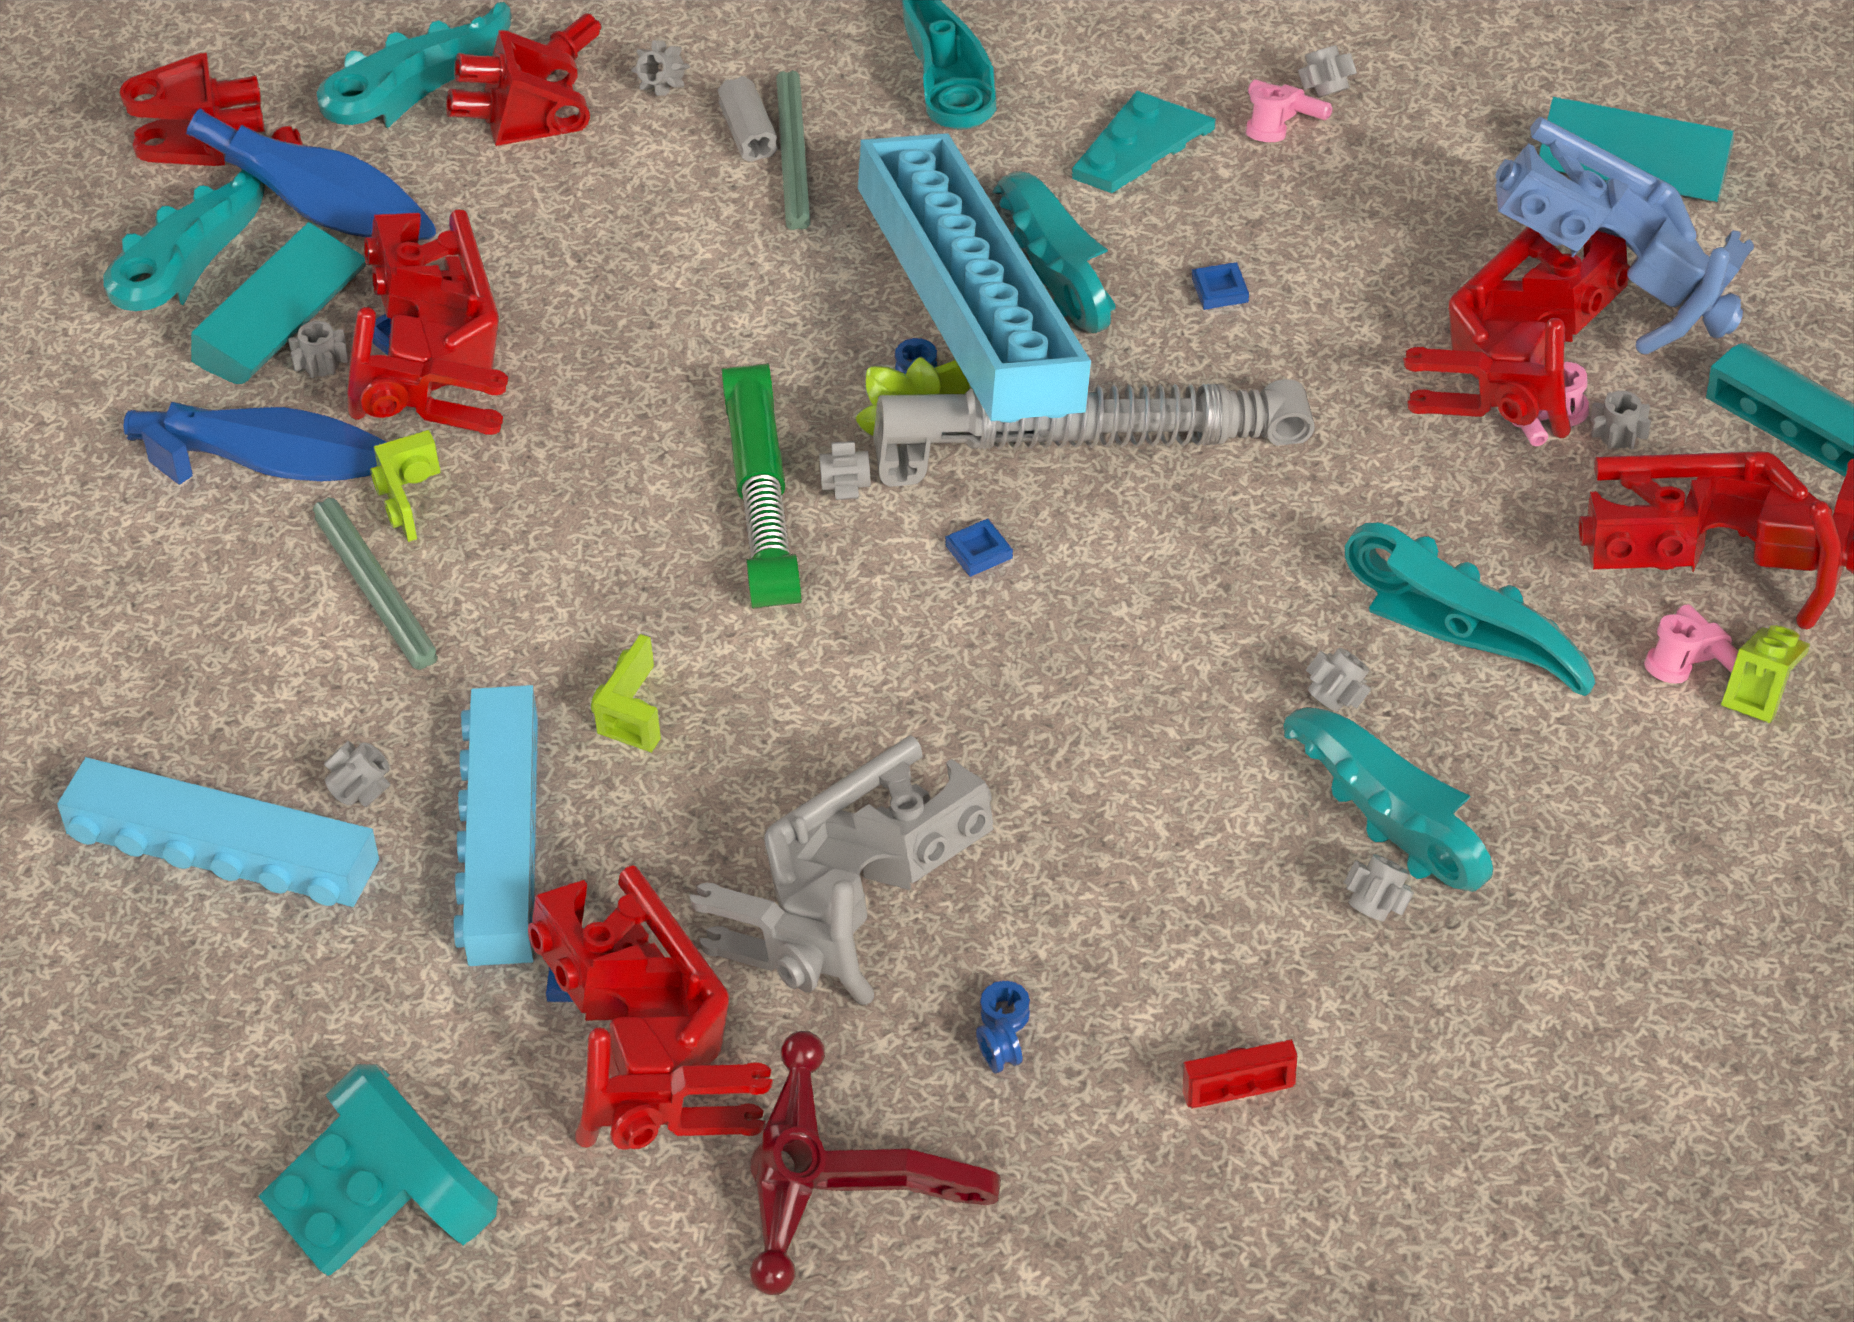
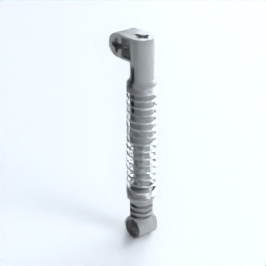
[873,379,1315,487]

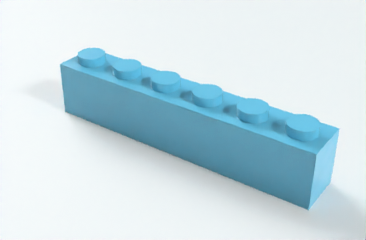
[454,685,538,966]
[57,757,379,907]

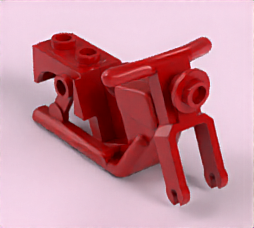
[347,209,508,435]
[1403,227,1630,438]
[1579,451,1854,629]
[528,865,773,1150]

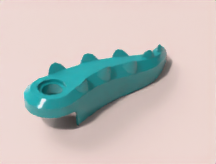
[902,0,997,130]
[316,2,512,128]
[103,169,265,311]
[992,171,1116,333]
[1345,522,1596,696]
[1283,707,1493,892]

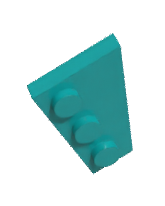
[1072,90,1216,194]

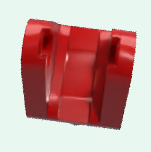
[446,30,590,146]
[120,52,265,166]

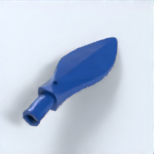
[186,108,436,240]
[123,402,386,481]

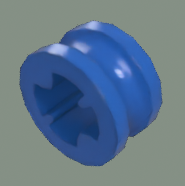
[895,338,938,374]
[980,981,1030,1033]
[976,1017,1023,1074]

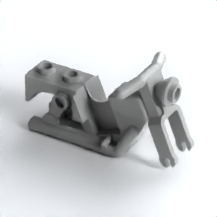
[690,735,993,1005]

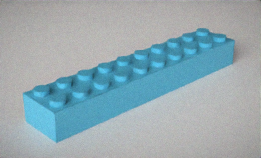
[858,133,1091,423]

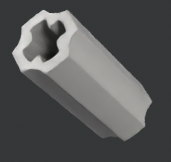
[717,76,778,162]

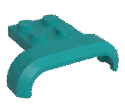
[258,1064,498,1276]

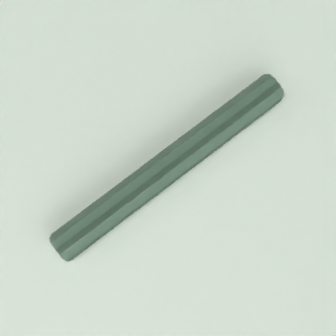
[776,70,810,230]
[313,497,438,670]

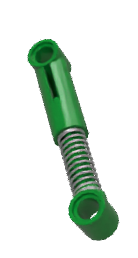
[721,363,802,609]

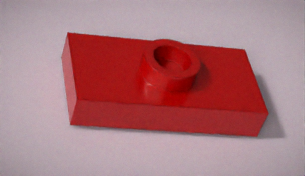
[1182,1039,1298,1109]

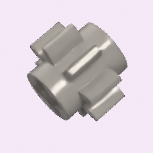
[631,40,690,96]
[1298,45,1357,98]
[288,321,349,378]
[1590,391,1651,449]
[819,441,871,500]
[1306,647,1372,712]
[324,741,390,807]
[1344,854,1414,921]

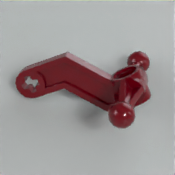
[750,1031,1001,1295]

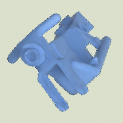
[1495,117,1754,355]

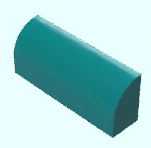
[1539,96,1734,203]
[191,222,366,384]
[1706,343,1854,477]

